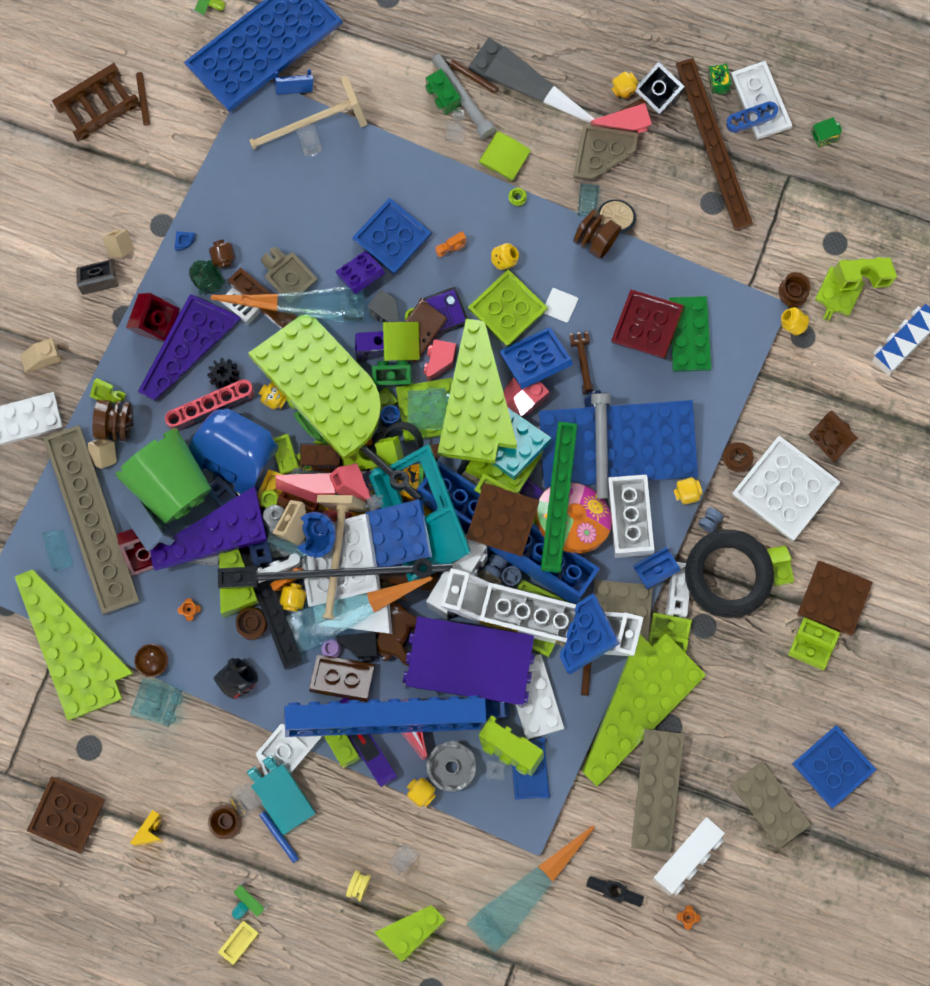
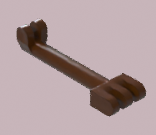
[569,331,594,395]

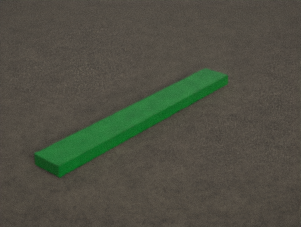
[541,421,577,573]

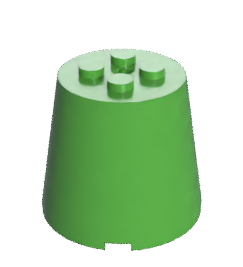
[115,428,212,524]

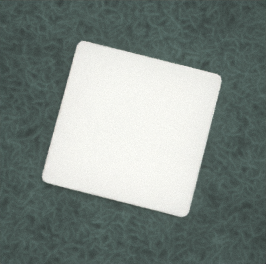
[544,288,578,322]

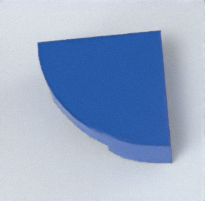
[174,231,196,251]

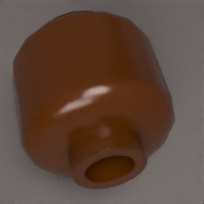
[209,239,236,268]

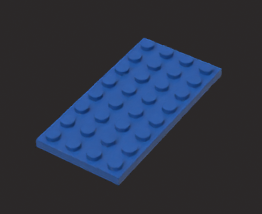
[184,0,343,112]
[539,400,698,488]

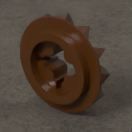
[723,442,754,473]

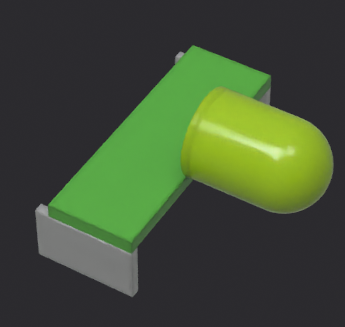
[190,0,225,17]

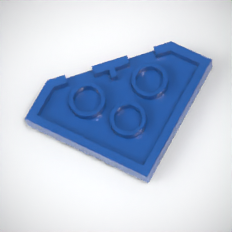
[560,594,620,675]

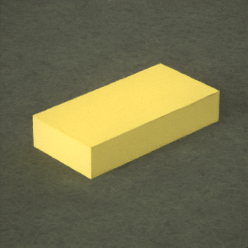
[218,921,259,965]

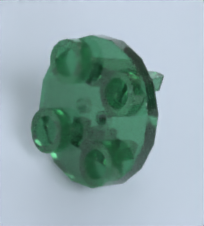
[189,260,225,295]

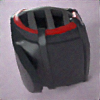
[213,658,258,699]

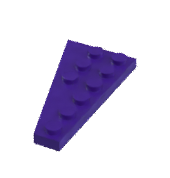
[138,294,241,402]
[150,486,267,571]

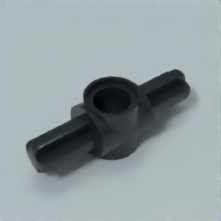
[586,876,644,907]

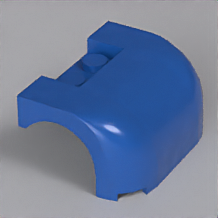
[189,408,278,494]

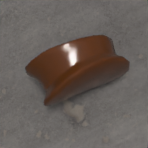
[779,272,811,308]
[236,607,268,640]

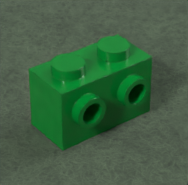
[425,69,461,115]
[372,360,413,385]

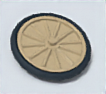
[598,199,636,233]

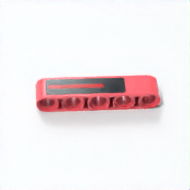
[165,379,254,431]

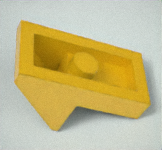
[130,810,163,847]

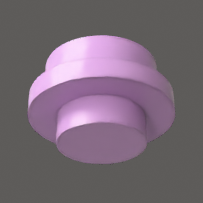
[321,639,341,658]

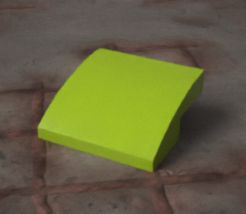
[478,131,531,182]
[383,322,420,361]
[648,612,692,653]
[788,617,840,671]

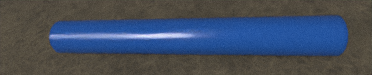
[259,811,300,863]

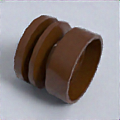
[573,209,622,260]
[92,399,134,442]

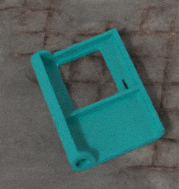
[369,444,471,582]

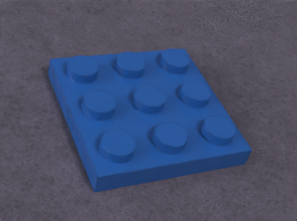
[352,198,432,275]
[499,327,573,389]
[365,499,432,567]
[792,725,876,809]

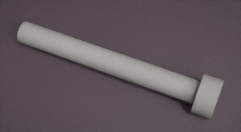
[431,54,497,140]
[591,394,611,498]

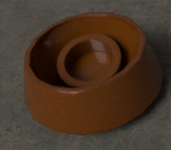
[134,644,168,677]
[208,805,242,839]

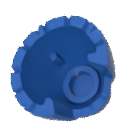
[297,512,337,558]

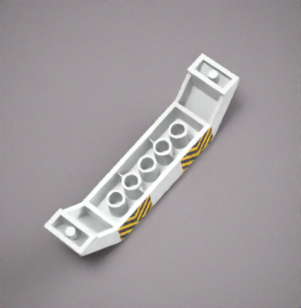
[441,568,644,656]

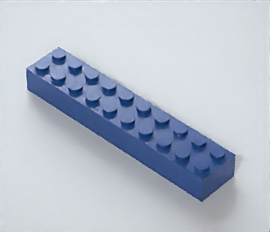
[417,461,600,605]
[284,695,486,737]

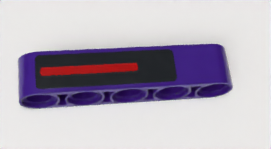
[340,698,397,787]

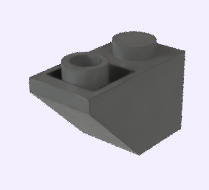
[367,289,399,322]

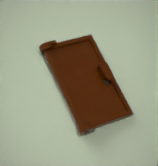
[405,298,447,363]

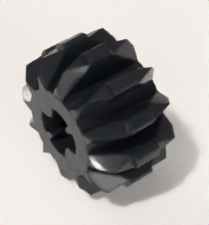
[207,358,240,389]

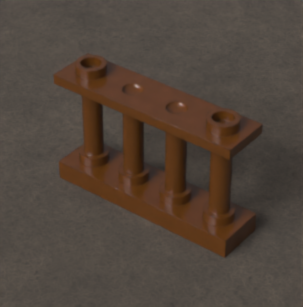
[52,63,140,142]

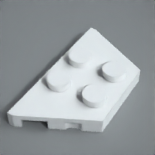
[256,723,322,776]

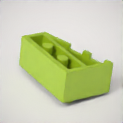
[219,549,260,618]
[479,715,544,776]
[374,905,446,963]

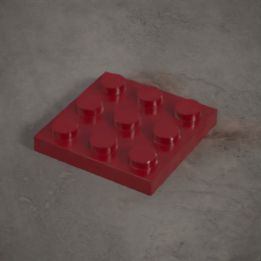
[611,289,684,360]

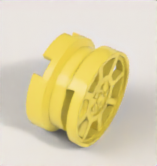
[346,870,371,902]

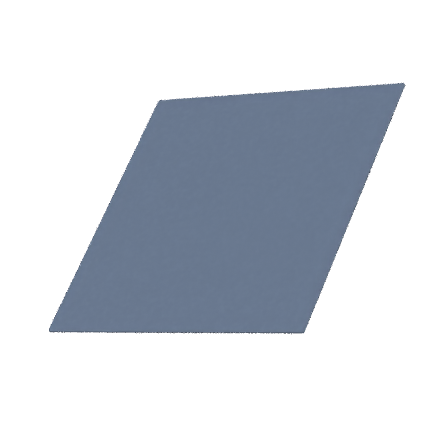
[0,81,789,856]

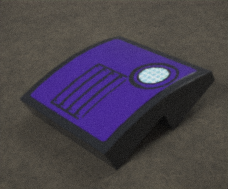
[422,286,468,334]

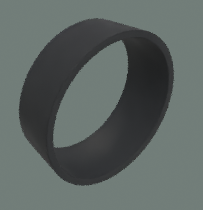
[382,422,424,451]

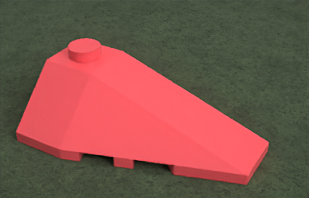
[503,378,549,418]

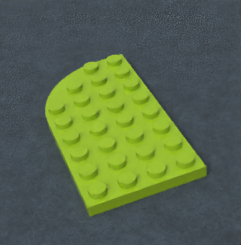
[248,310,381,460]

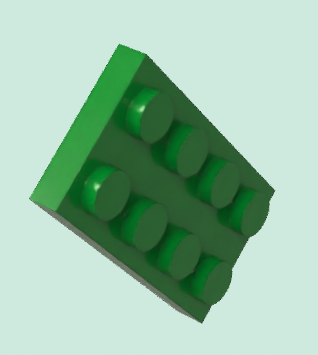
[669,296,711,372]

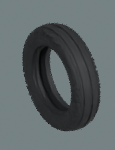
[685,529,774,618]

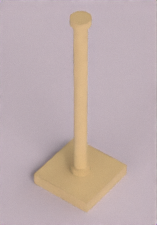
[249,76,368,150]
[317,495,369,620]

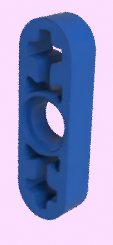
[726,101,778,133]

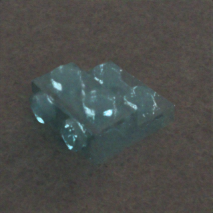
[408,388,450,429]
[130,678,183,728]

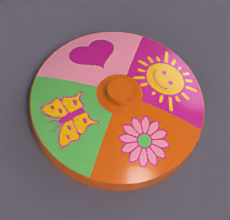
[535,482,612,553]

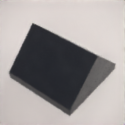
[636,61,685,114]
[76,259,119,295]

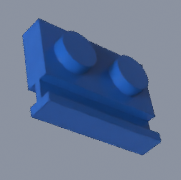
[633,547,681,589]

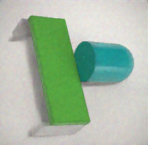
[232,881,270,920]

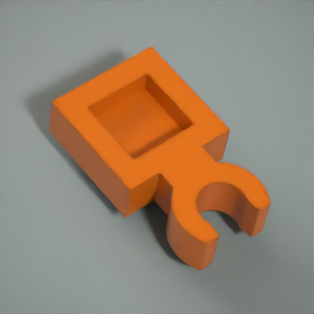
[435,231,467,258]
[270,567,304,591]

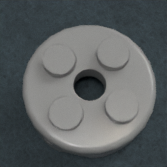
[426,741,476,792]

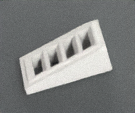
[220,288,260,325]

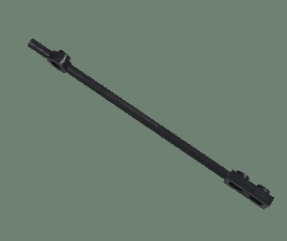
[253,362,423,500]
[218,558,453,589]

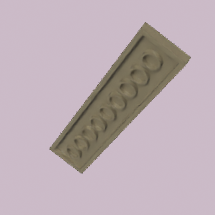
[43,425,140,615]

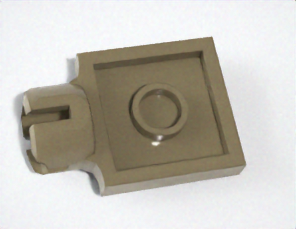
[261,247,318,305]

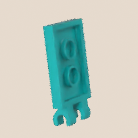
[247,755,317,835]

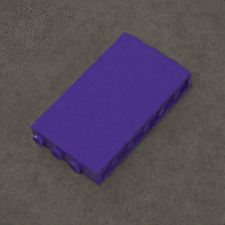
[402,616,535,708]

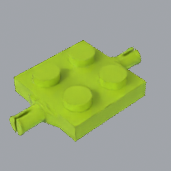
[814,266,865,321]

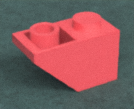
[424,340,457,381]
[330,463,371,503]

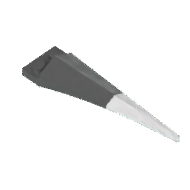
[468,38,594,124]

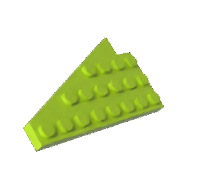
[437,319,517,464]
[15,569,133,721]
[582,633,706,786]

